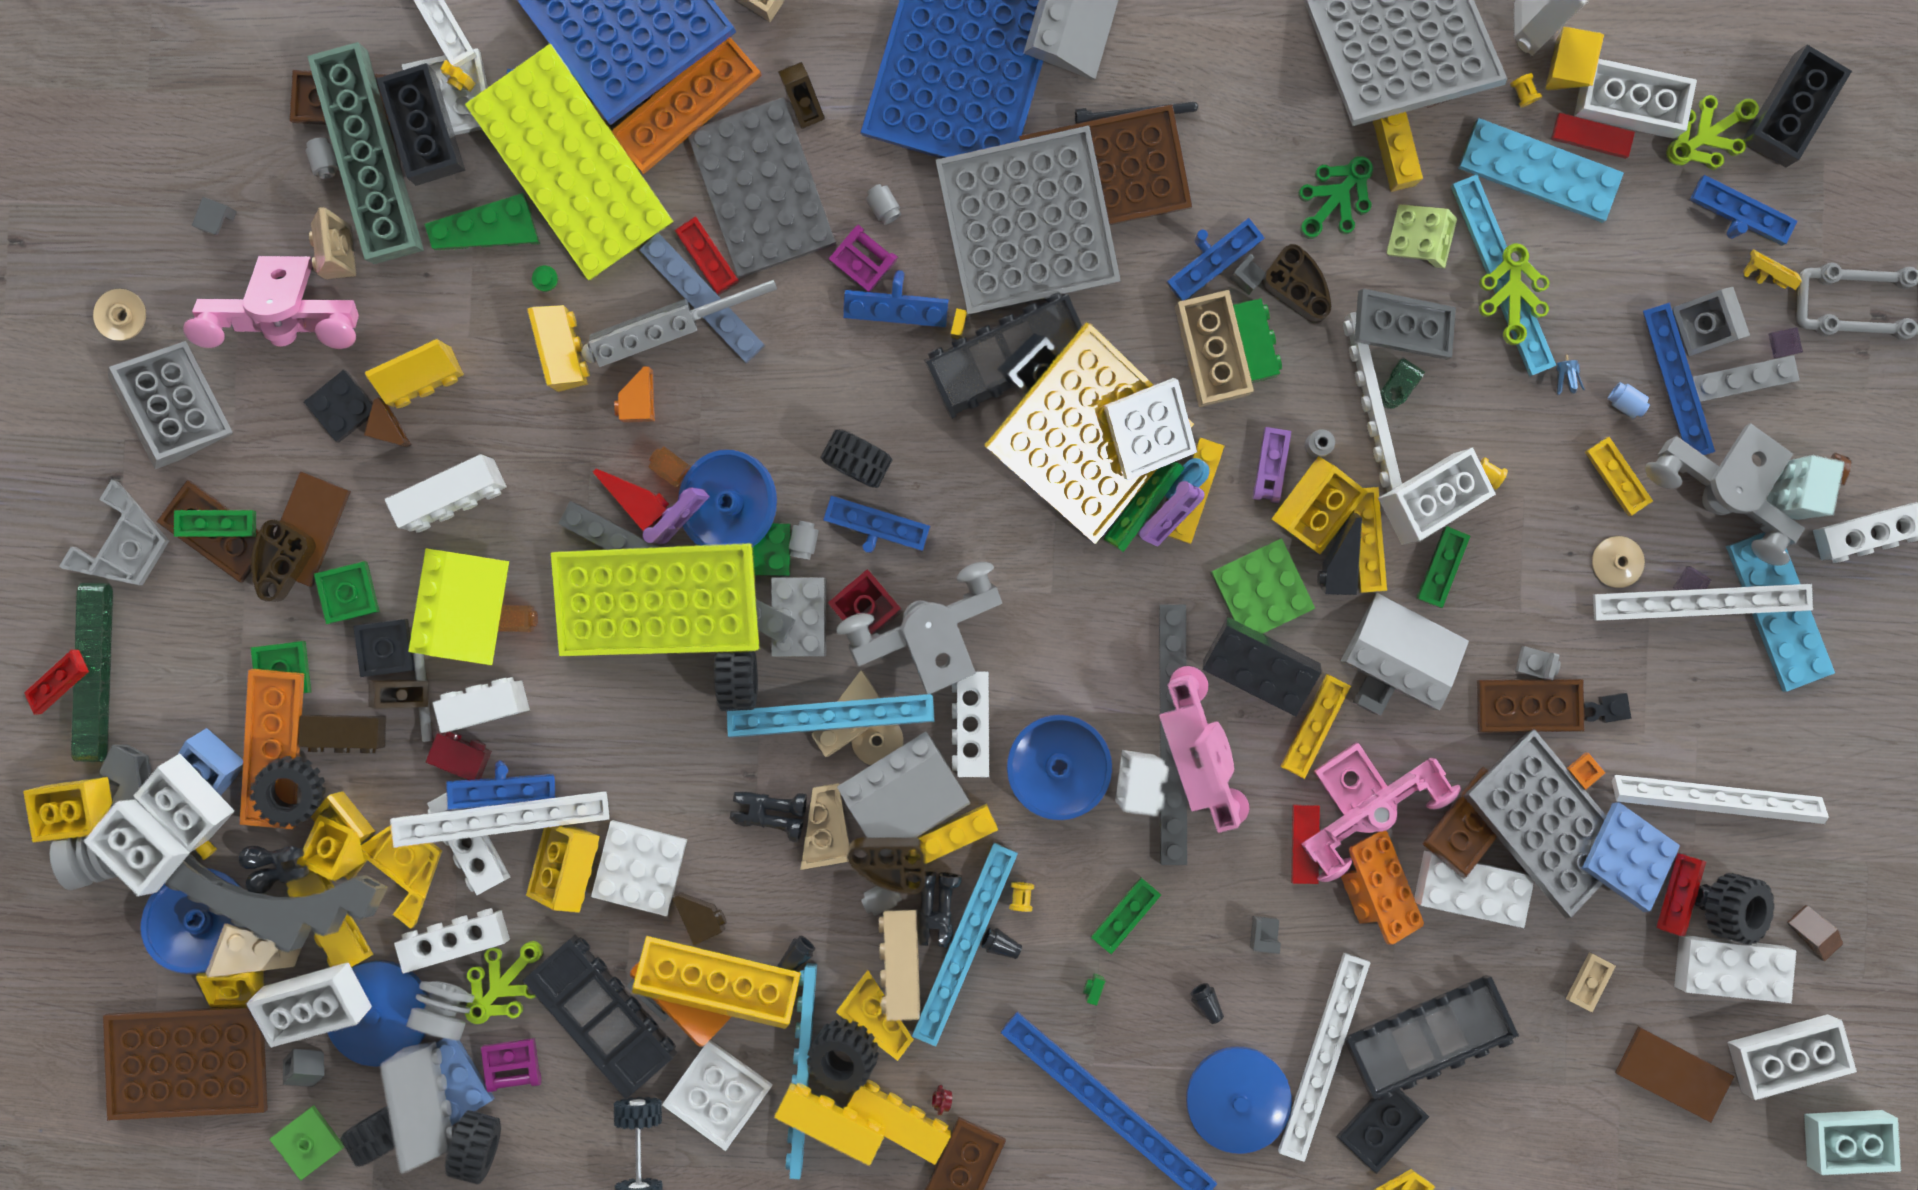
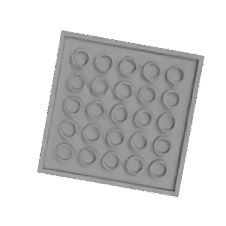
[1304,0,1507,126]
[936,126,1121,315]

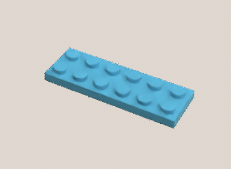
[1458,118,1624,223]
[1726,532,1835,692]

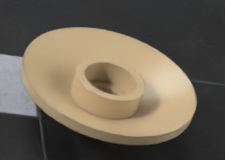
[93,289,146,341]
[1592,536,1645,588]
[852,725,903,765]

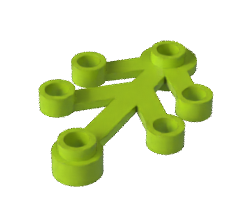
[1666,95,1759,170]
[1479,243,1550,345]
[465,941,543,1024]

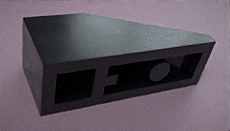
[1317,513,1362,595]

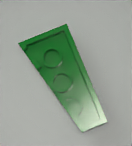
[425,193,540,250]

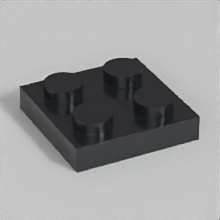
[304,369,373,443]
[353,619,414,677]

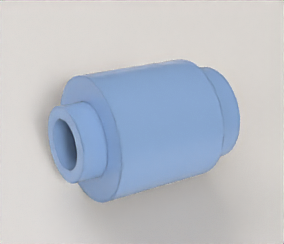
[1608,382,1650,419]

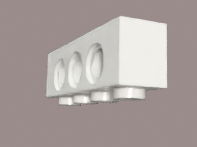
[1813,502,1918,563]
[952,671,989,777]
[427,793,510,895]
[394,908,510,973]

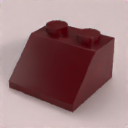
[828,569,903,635]

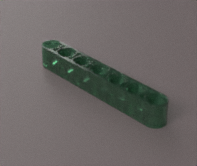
[71,583,113,762]

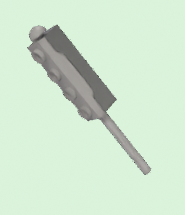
[581,280,777,367]

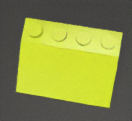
[408,548,509,665]

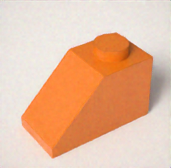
[614,366,654,422]

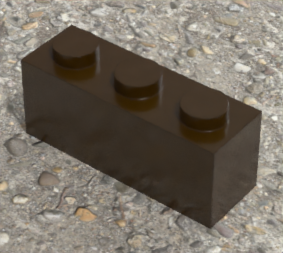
[299,715,386,754]

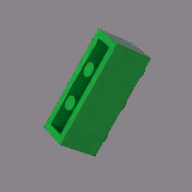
[1233,298,1282,383]

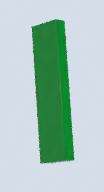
[1103,462,1184,552]

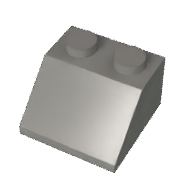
[1672,287,1750,356]

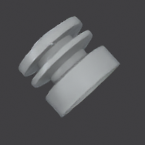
[50,836,118,891]
[406,981,475,1040]

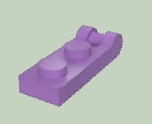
[1252,427,1291,503]
[1138,481,1204,547]
[643,488,709,544]

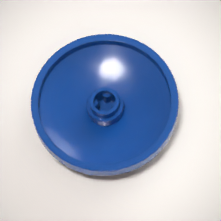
[678,450,777,547]
[1007,715,1112,820]
[141,868,246,974]
[327,960,429,1067]
[1186,1046,1292,1154]

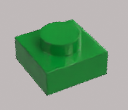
[1083,973,1105,1006]

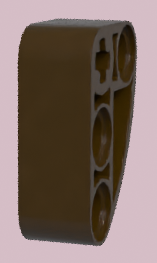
[1262,244,1332,323]
[251,520,316,602]
[847,837,926,894]

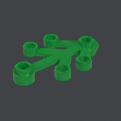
[1298,156,1373,239]

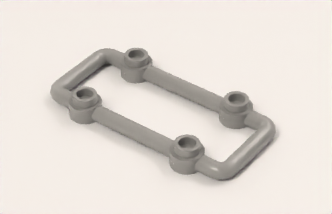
[1796,263,1918,340]

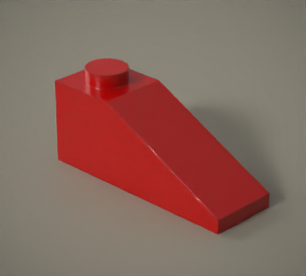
[593,468,669,531]

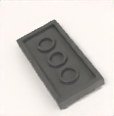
[1354,289,1456,360]

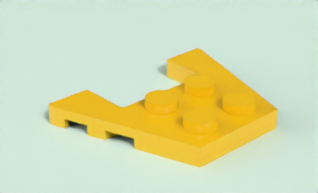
[344,825,442,929]

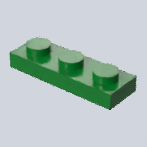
[174,510,256,537]
[1416,526,1471,608]
[1091,877,1162,954]

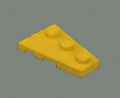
[836,970,914,1061]

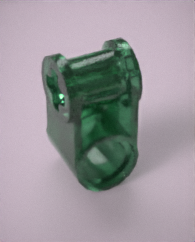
[1380,357,1425,409]

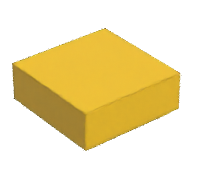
[951,308,967,339]

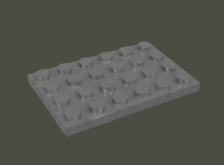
[688,97,836,279]
[1464,729,1606,919]

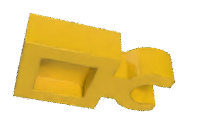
[440,60,476,92]

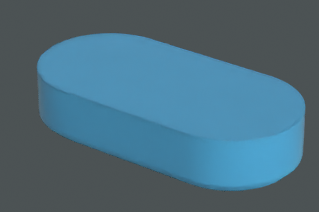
[1165,458,1209,499]

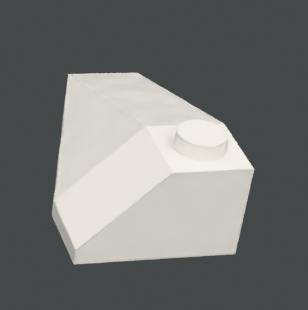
[1514,0,1588,56]

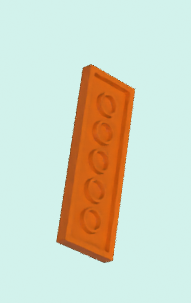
[612,37,762,174]
[240,669,304,829]

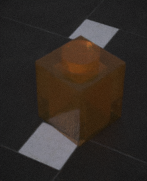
[648,446,691,487]
[498,605,538,632]

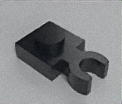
[1584,693,1632,723]

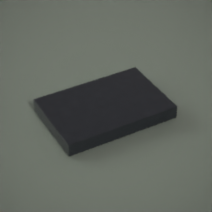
[1337,1088,1429,1174]

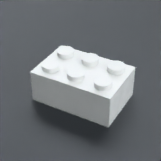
[433,677,530,733]
[134,754,235,852]
[83,799,190,896]

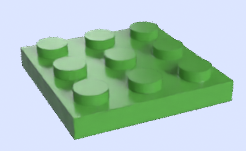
[1211,538,1315,634]

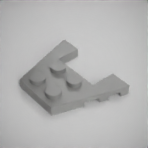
[59,480,169,585]

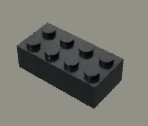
[1742,44,1852,168]
[376,63,466,186]
[997,333,1060,399]
[1202,617,1322,717]

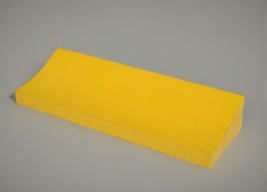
[631,936,801,1029]

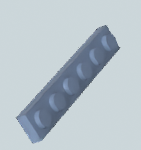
[640,233,765,364]

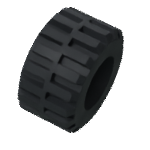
[820,429,893,488]
[714,651,758,711]
[250,756,326,827]
[1705,873,1775,945]
[807,1019,879,1094]
[340,1106,396,1167]
[445,1110,501,1185]

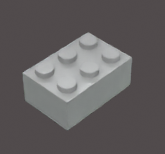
[772,578,826,656]

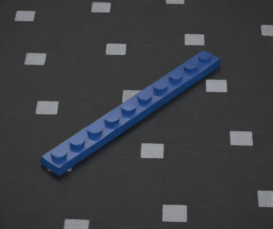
[1001,1011,1217,1190]

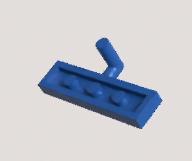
[1690,175,1797,246]
[1166,218,1265,301]
[843,270,949,327]
[823,496,930,553]
[446,760,555,809]

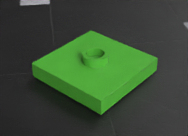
[269,1105,344,1181]

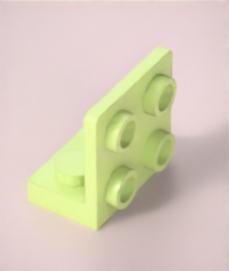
[1387,205,1457,269]

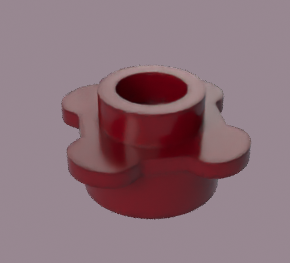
[932,1085,952,1115]

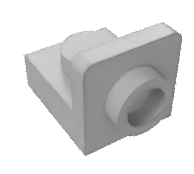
[1515,646,1561,680]

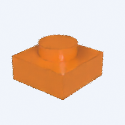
[1567,752,1605,790]

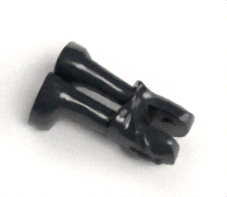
[729,792,807,843]
[239,846,309,894]
[913,871,962,947]

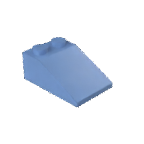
[177,728,243,796]

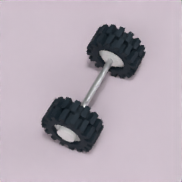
[614,1097,663,1190]

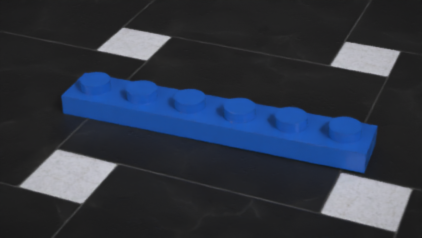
[1643,303,1715,455]

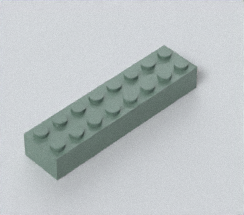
[307,42,424,264]

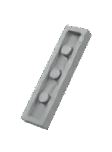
[1693,355,1800,402]

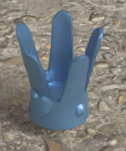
[1556,354,1585,395]

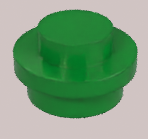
[532,265,558,292]

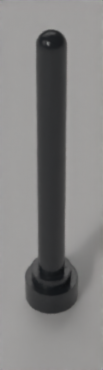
[1075,102,1199,124]

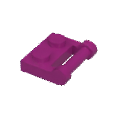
[829,225,898,292]
[481,1038,541,1092]

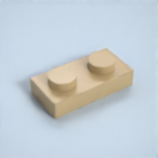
[1566,952,1616,1012]

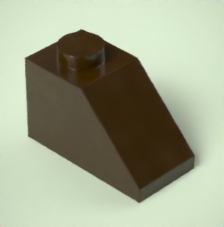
[778,62,825,129]
[368,680,428,709]
[672,892,727,945]

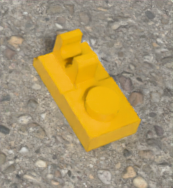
[1743,249,1802,290]

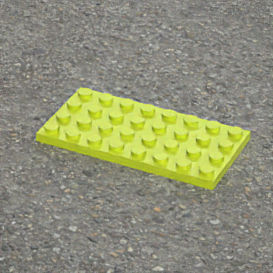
[465,44,674,281]
[551,543,759,656]

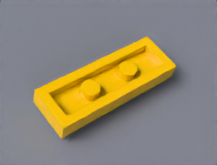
[1585,437,1653,516]

